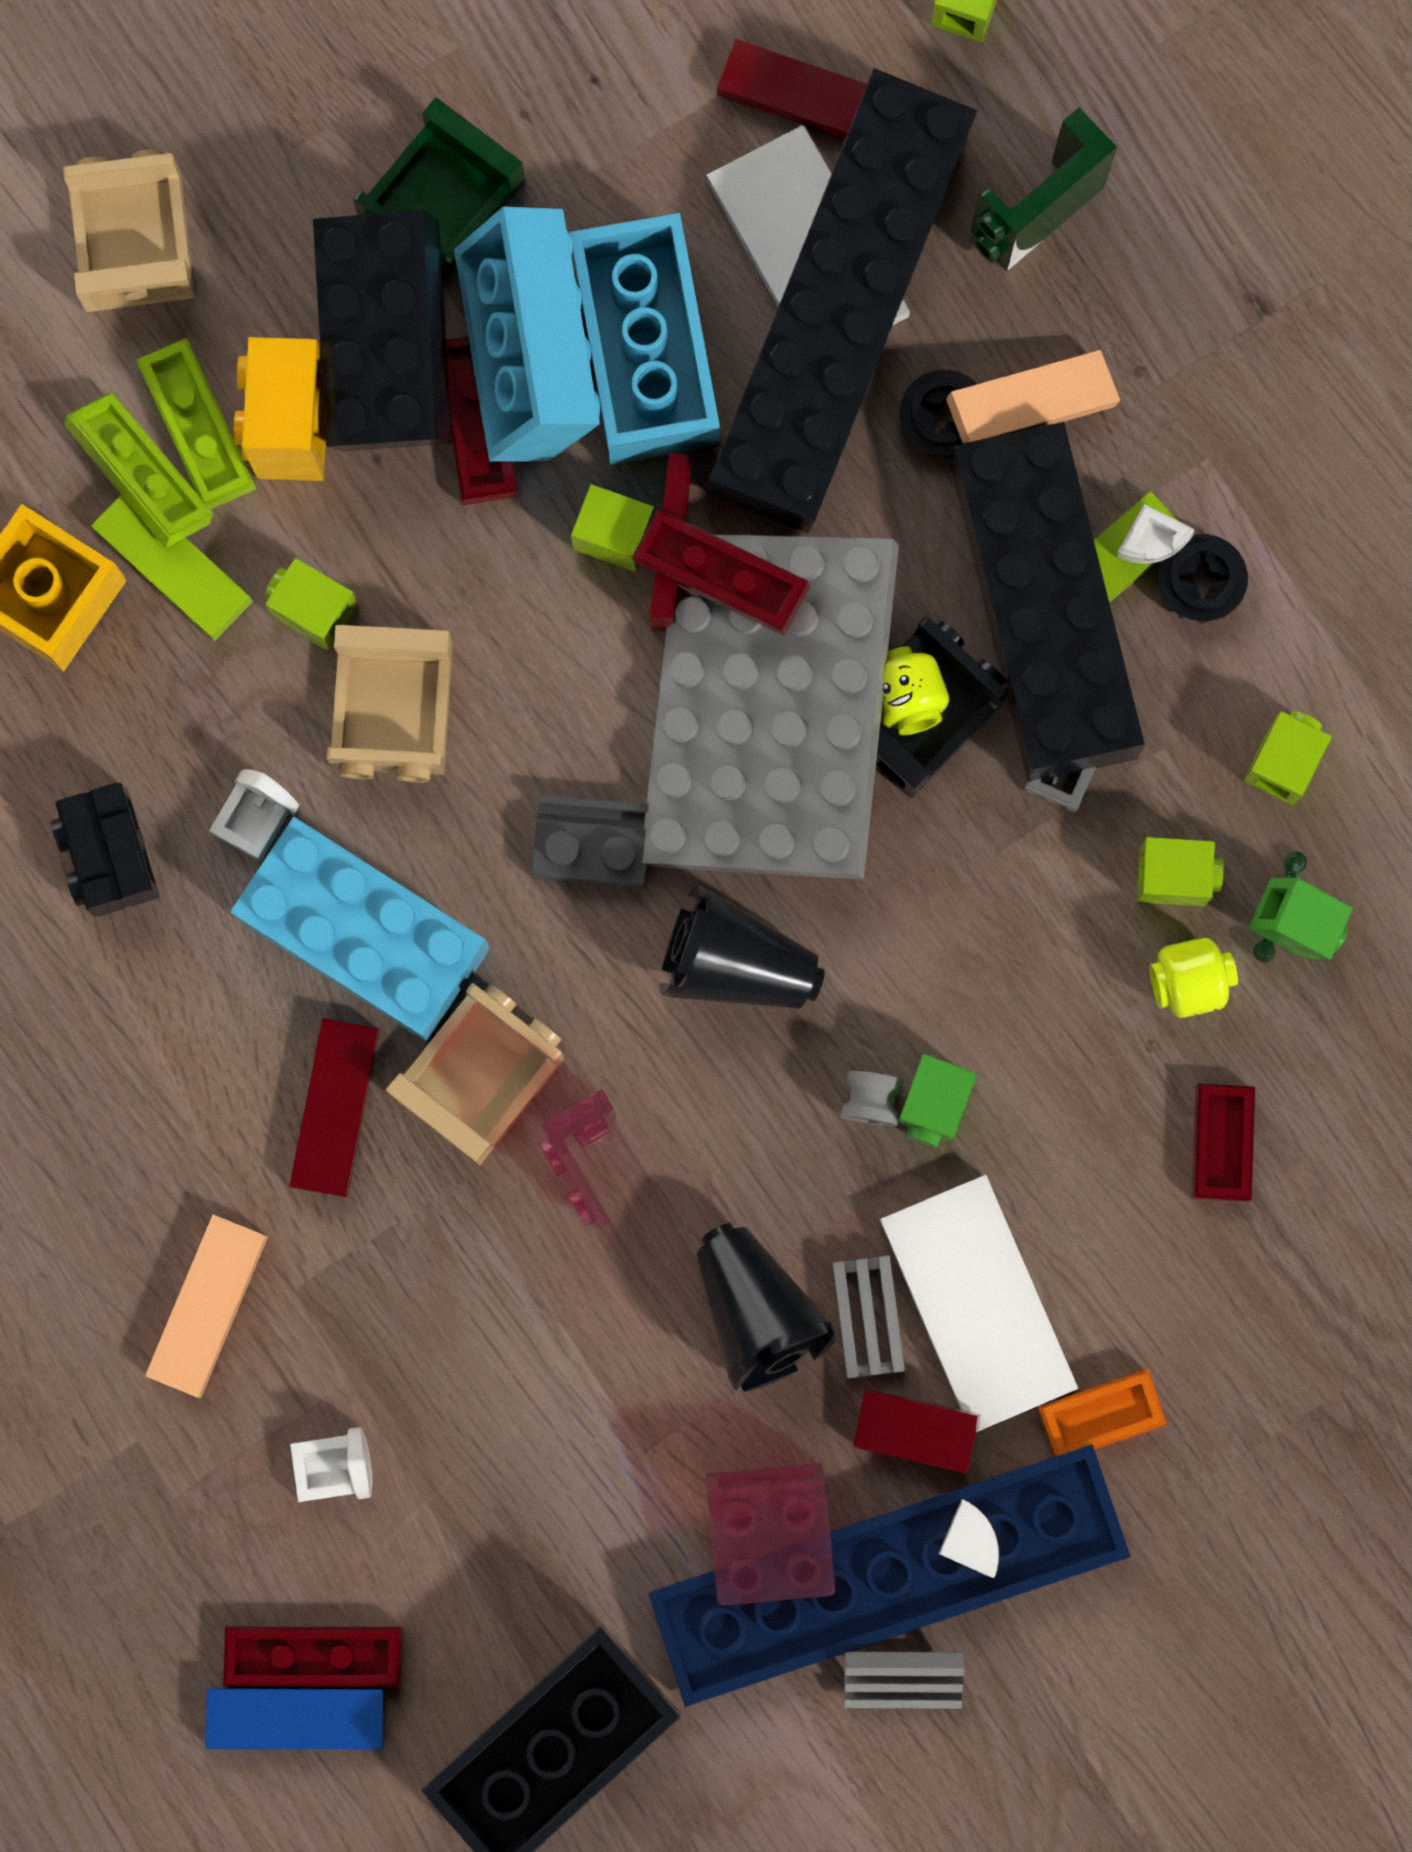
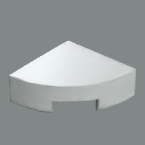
[1117,504,1194,564]
[938,1499,999,1578]

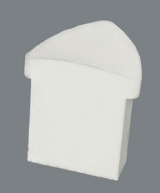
[209,769,300,862]
[290,1427,372,1502]

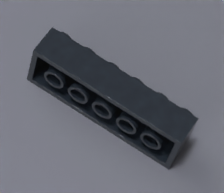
[951,421,1145,782]

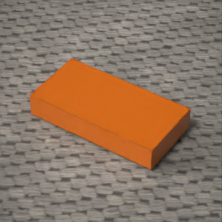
[1037,1369,1167,1456]

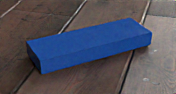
[205,1687,385,1750]

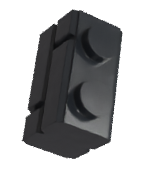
[51,782,160,917]

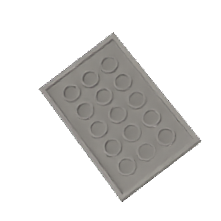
[642,534,899,879]

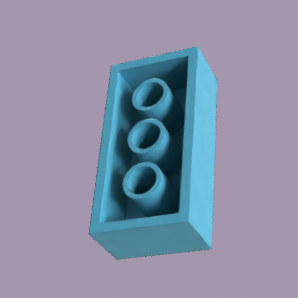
[454,206,600,461]
[569,213,720,465]
[230,817,490,1043]

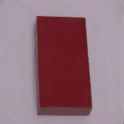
[1191,1083,1255,1202]
[853,1388,981,1473]

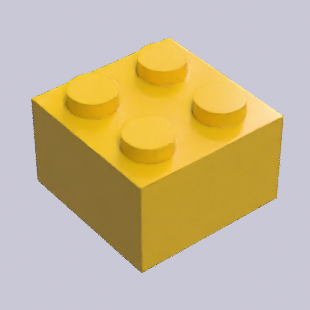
[234,337,326,481]
[0,504,127,672]

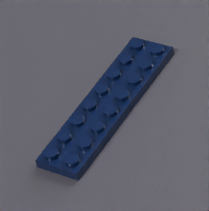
[648,1444,1131,1707]

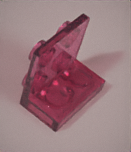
[538,1089,617,1232]
[706,1463,835,1606]

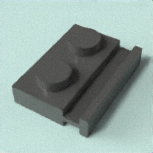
[531,794,649,889]

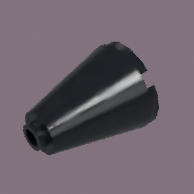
[659,885,825,1009]
[696,1223,838,1392]

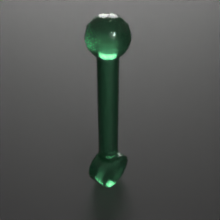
[1253,851,1307,963]

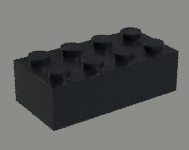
[313,210,452,451]
[421,1623,681,1852]

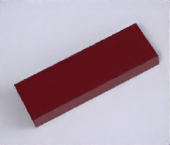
[717,39,867,139]
[446,336,518,505]
[650,453,692,632]
[632,508,810,636]
[289,1018,380,1198]
[223,1625,402,1687]

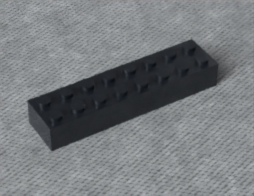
[705,68,978,534]

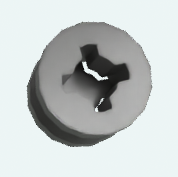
[841,1071,904,1126]

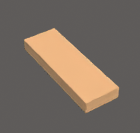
[946,350,1120,444]
[145,1214,268,1398]

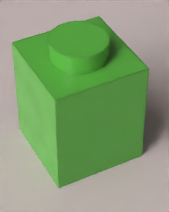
[1248,878,1353,960]
[897,1054,978,1148]

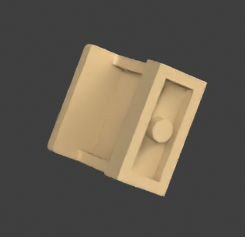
[63,149,196,312]
[327,625,453,783]
[385,983,565,1166]

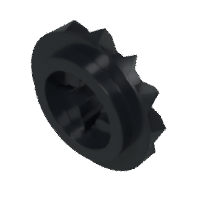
[899,370,977,459]
[1157,534,1248,624]

